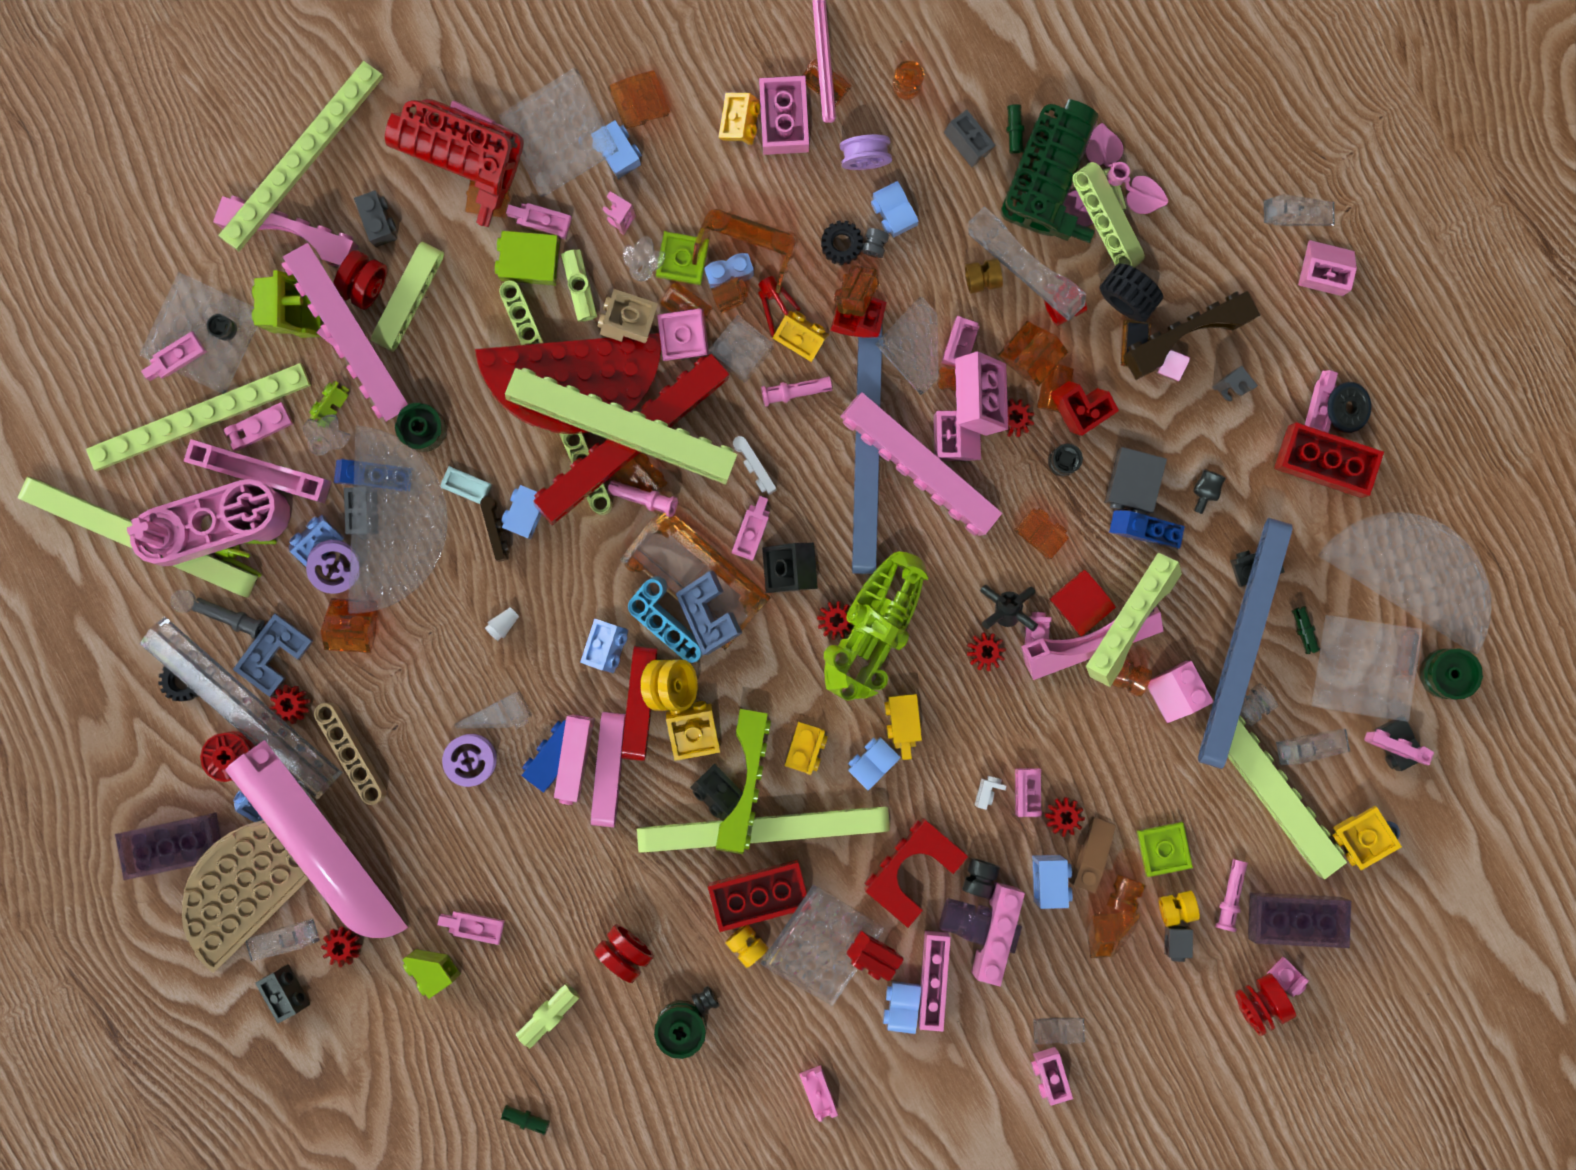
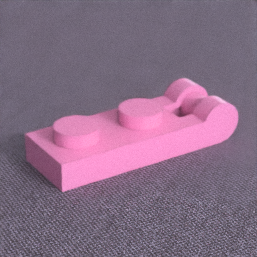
[224,402,293,451]

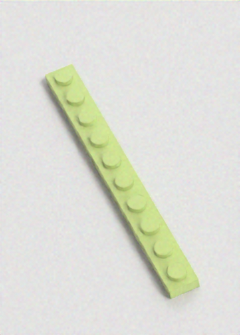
[218,61,383,252]
[86,363,311,471]

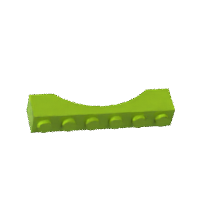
[716,709,771,854]

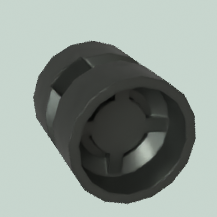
[1048,443,1083,477]
[962,858,1000,899]

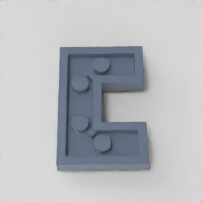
[676,571,742,655]
[233,613,314,697]

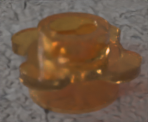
[937,367,956,391]

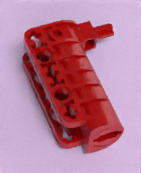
[385,99,524,227]

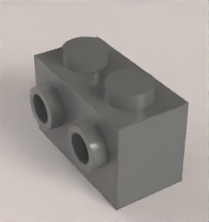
[354,190,397,247]

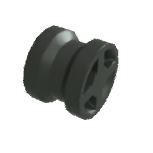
[692,986,720,1016]

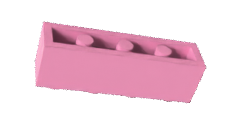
[918,931,951,1032]

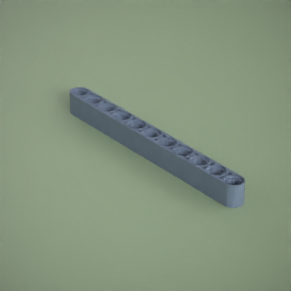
[852,326,882,574]
[1198,518,1293,769]

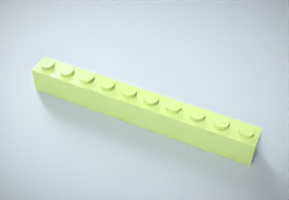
[505,368,737,485]

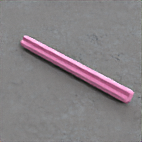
[812,0,836,123]

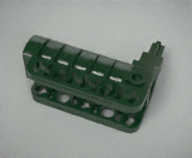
[1001,99,1099,244]

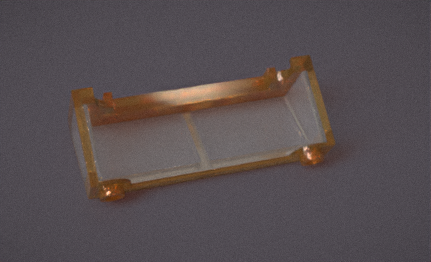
[620,512,771,650]

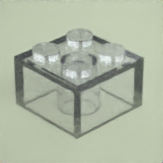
[708,314,774,383]

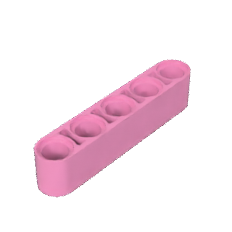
[591,712,626,828]

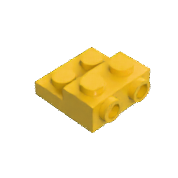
[666,701,720,761]
[1332,806,1402,870]

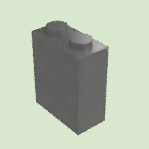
[1104,447,1167,515]

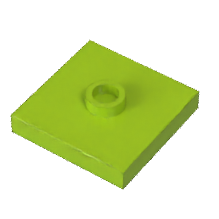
[656,231,709,286]
[1137,822,1193,877]

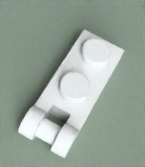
[733,436,777,495]

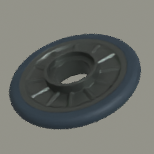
[1327,382,1372,433]

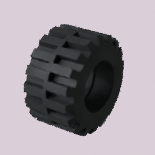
[1099,263,1163,322]

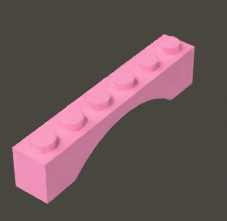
[213,196,359,268]
[184,439,331,504]
[1021,606,1163,680]

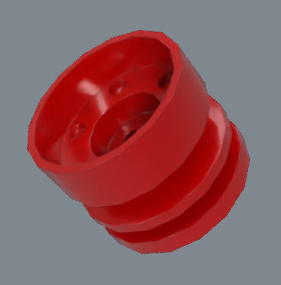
[200,731,258,782]
[1234,973,1296,1036]

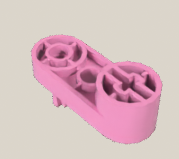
[127,479,290,567]

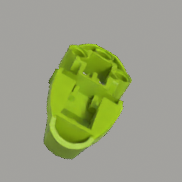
[824,551,928,701]

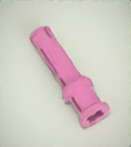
[761,376,832,407]
[608,480,678,517]
[1215,859,1248,932]

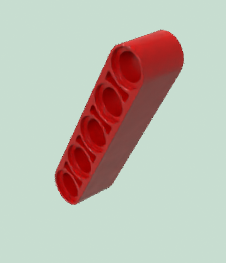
[621,646,658,761]

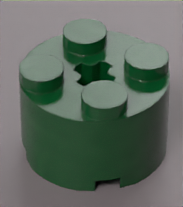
[395,403,447,452]

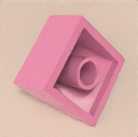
[1145,661,1213,723]

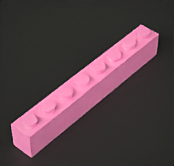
[281,243,408,421]
[840,392,1002,536]

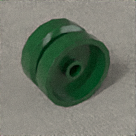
[1420,649,1483,700]
[654,1000,707,1059]

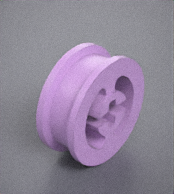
[840,134,892,170]
[306,539,359,594]
[442,734,497,787]

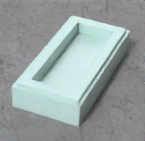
[440,466,492,504]

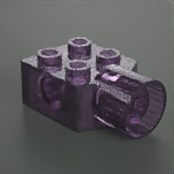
[939,898,1022,954]

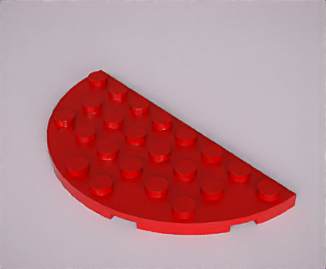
[475,333,661,434]

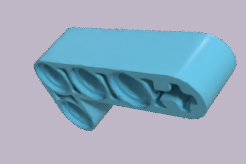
[628,576,703,663]

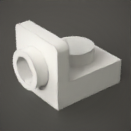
[975,776,1007,810]

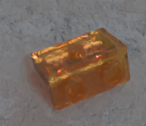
[614,452,668,505]

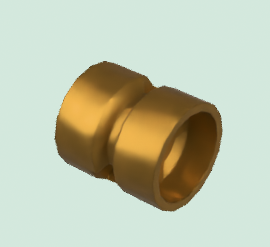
[965,258,1003,294]

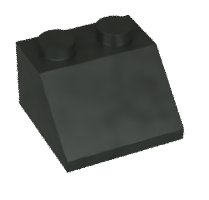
[762,543,818,593]

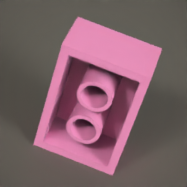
[759,76,809,155]
[955,351,1008,436]

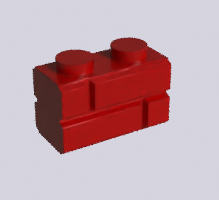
[847,931,904,981]

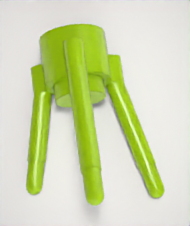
[215,540,277,577]

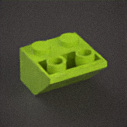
[402,949,461,999]

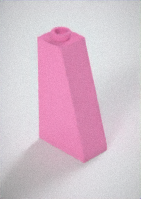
[554,714,595,805]

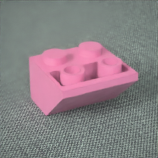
[1298,240,1357,296]
[934,411,981,461]

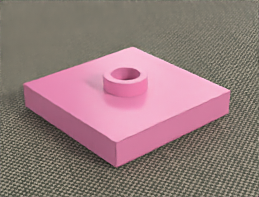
[657,309,709,361]

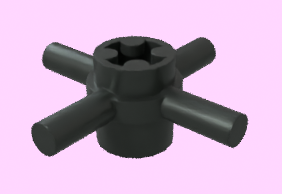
[980,585,1038,631]

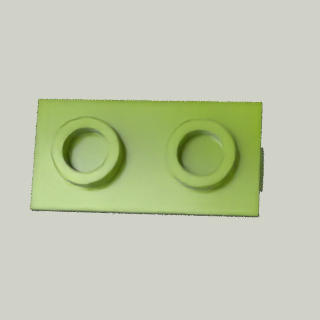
[309,380,349,428]

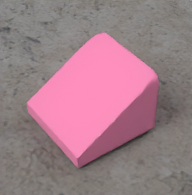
[1157,350,1190,382]

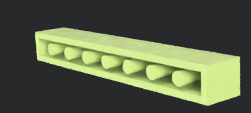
[1228,716,1347,879]

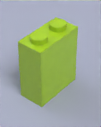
[495,231,560,286]

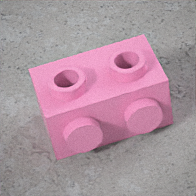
[1031,1047,1073,1106]

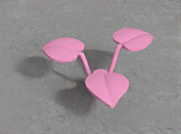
[1064,123,1168,227]

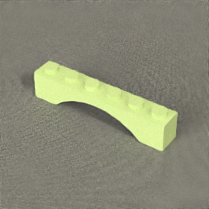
[1086,553,1182,687]

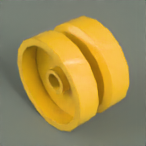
[641,660,698,711]

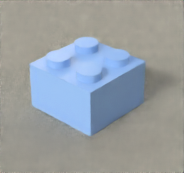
[1032,855,1073,909]

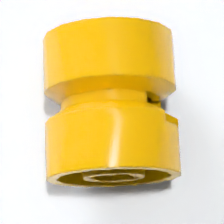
[1158,890,1200,927]
[725,925,769,968]

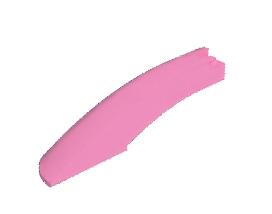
[225,740,408,938]

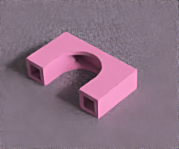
[971,882,1025,987]

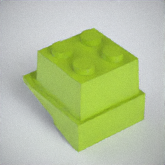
[252,270,322,338]

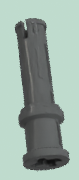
[192,598,265,639]

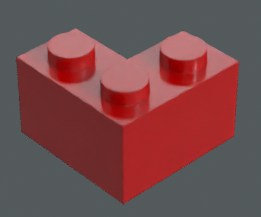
[1050,381,1119,436]

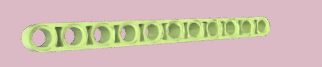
[499,281,613,515]
[17,476,258,598]
[637,807,890,852]

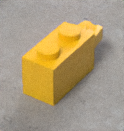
[884,694,922,760]

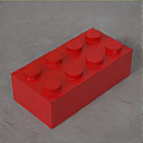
[1274,422,1384,498]
[708,859,810,932]

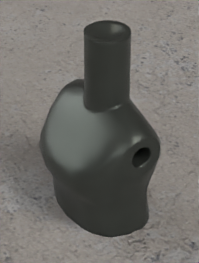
[1193,469,1226,514]

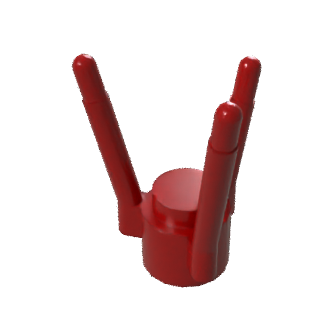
[758,276,800,337]

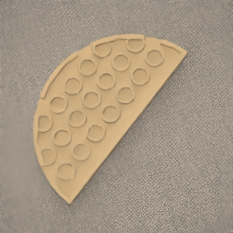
[182,820,347,973]

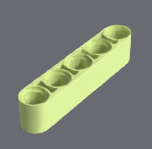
[1073,162,1145,267]
[371,242,444,352]

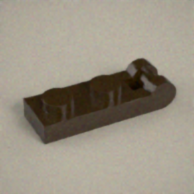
[480,496,510,562]

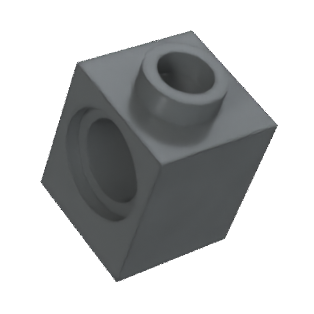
[1164,926,1193,962]

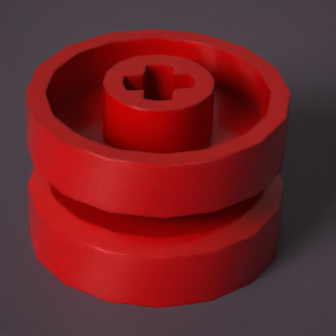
[333,250,388,310]
[594,924,654,983]

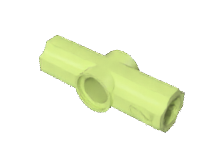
[561,249,597,322]
[516,983,580,1049]

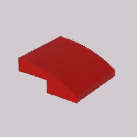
[830,293,887,338]
[1049,570,1116,637]

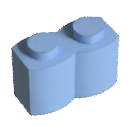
[871,181,919,238]
[704,253,754,290]
[848,737,901,790]
[883,981,921,1034]

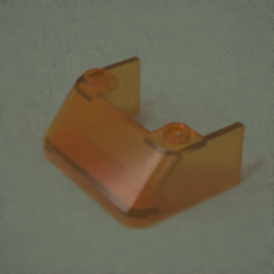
[692,208,798,294]

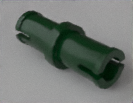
[1006,104,1025,154]
[1291,606,1320,654]
[501,1105,550,1136]

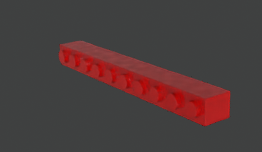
[533,354,730,526]

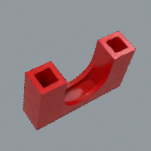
[864,818,968,928]

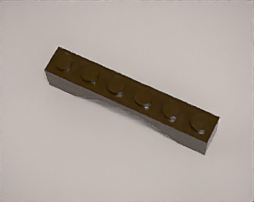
[1123,291,1260,380]

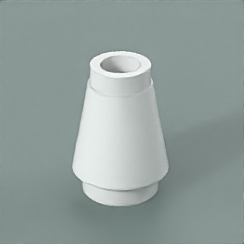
[485,607,519,641]

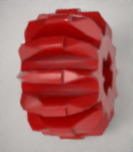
[1001,398,1035,438]
[817,601,853,640]
[966,632,1006,671]
[269,685,310,724]
[1045,797,1085,837]
[321,926,362,967]

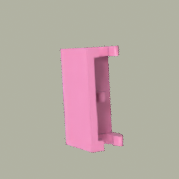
[603,191,636,235]
[941,316,979,368]
[1015,768,1042,817]
[799,1065,838,1122]

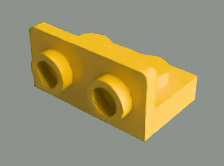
[718,93,760,145]
[773,311,829,362]
[784,721,828,775]

